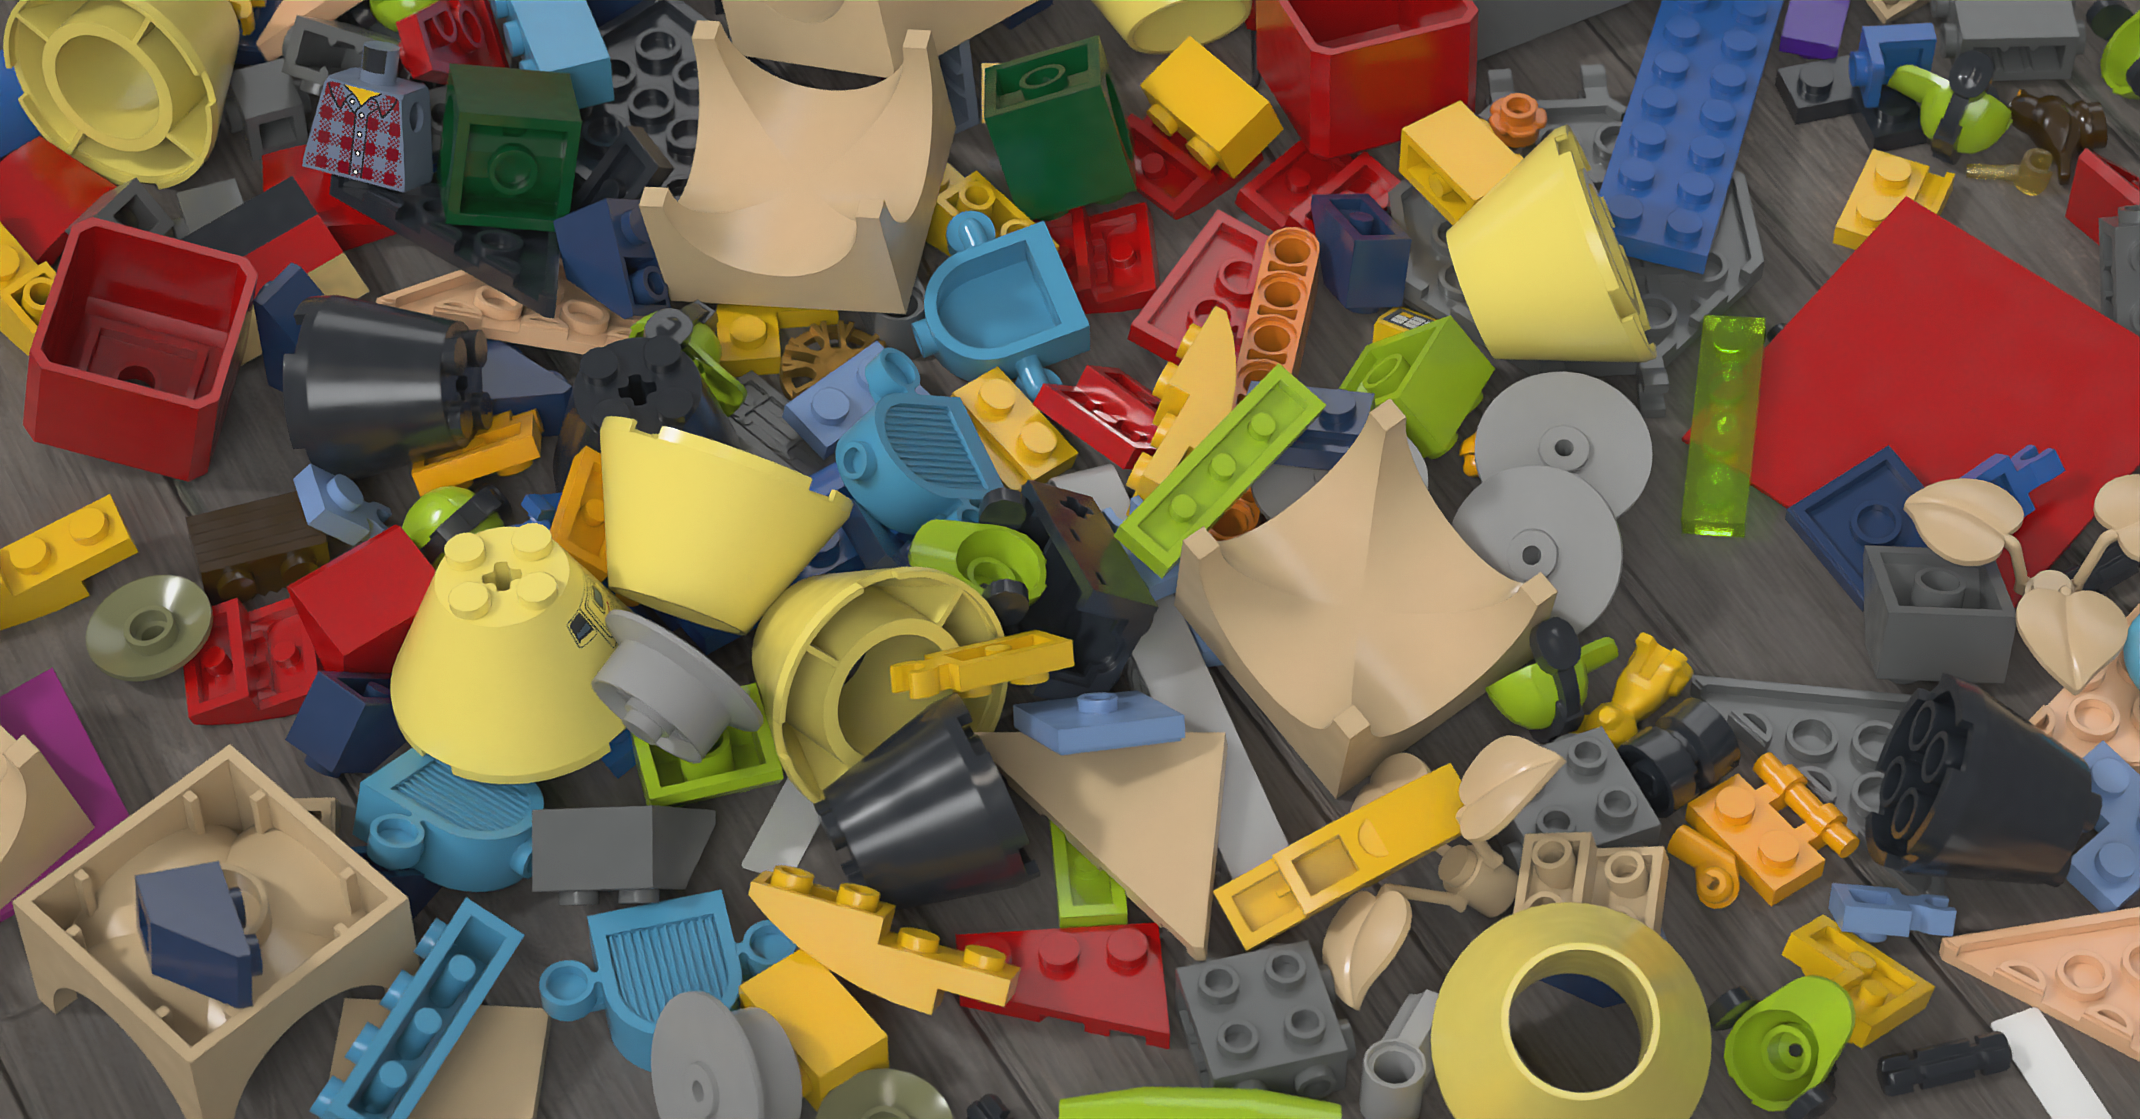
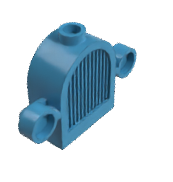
[911,211,1090,420]
[835,348,1005,535]
[352,748,544,892]
[539,890,798,1072]

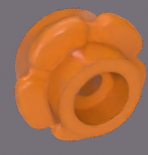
[1489,93,1548,148]

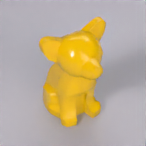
[1571,632,1694,749]

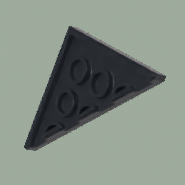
[329,174,560,318]

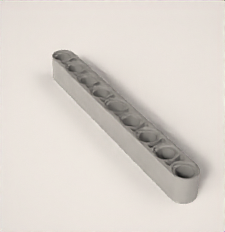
[1048,463,1289,887]

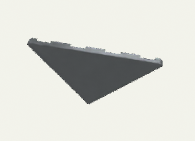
[1690,675,1944,896]

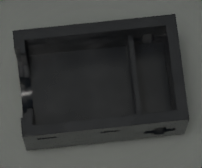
[1001,479,1159,700]

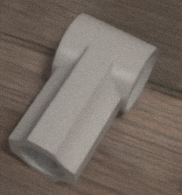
[1359,989,1439,1119]

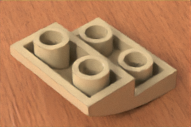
[1513,832,1669,935]

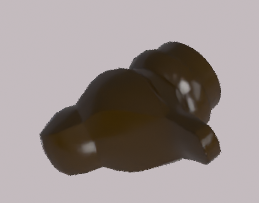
[2008,89,2108,185]

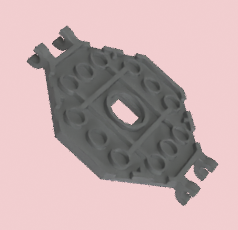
[1387,64,1764,418]

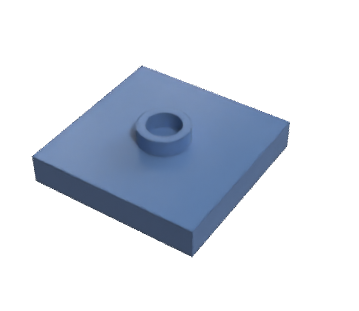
[1013,690,1185,755]

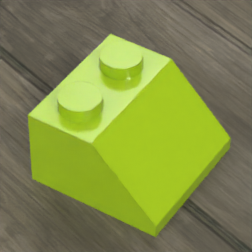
[1339,315,1495,459]
[630,683,784,807]

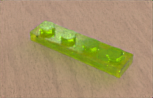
[1681,315,1766,537]

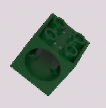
[984,35,1136,222]
[436,63,582,232]

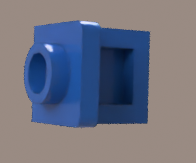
[1849,23,1937,108]

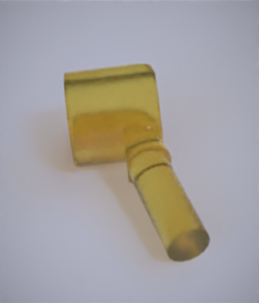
[1966,148,2053,196]

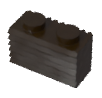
[185,490,330,606]

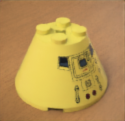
[390,523,633,784]

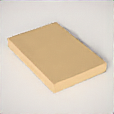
[329,998,551,1119]

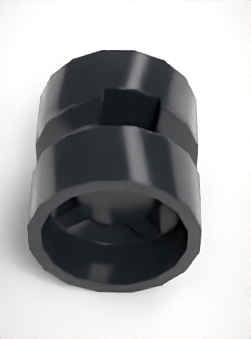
[1616,698,1741,818]

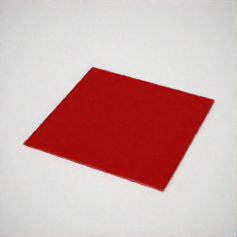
[1682,196,2140,609]

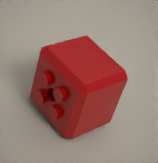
[1256,0,1479,161]
[23,217,258,482]

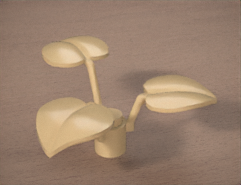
[1903,474,2140,695]
[1322,736,1566,1011]

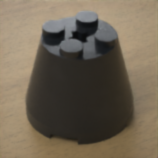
[283,295,493,482]
[553,335,741,493]
[1865,673,2102,887]
[813,692,1041,911]

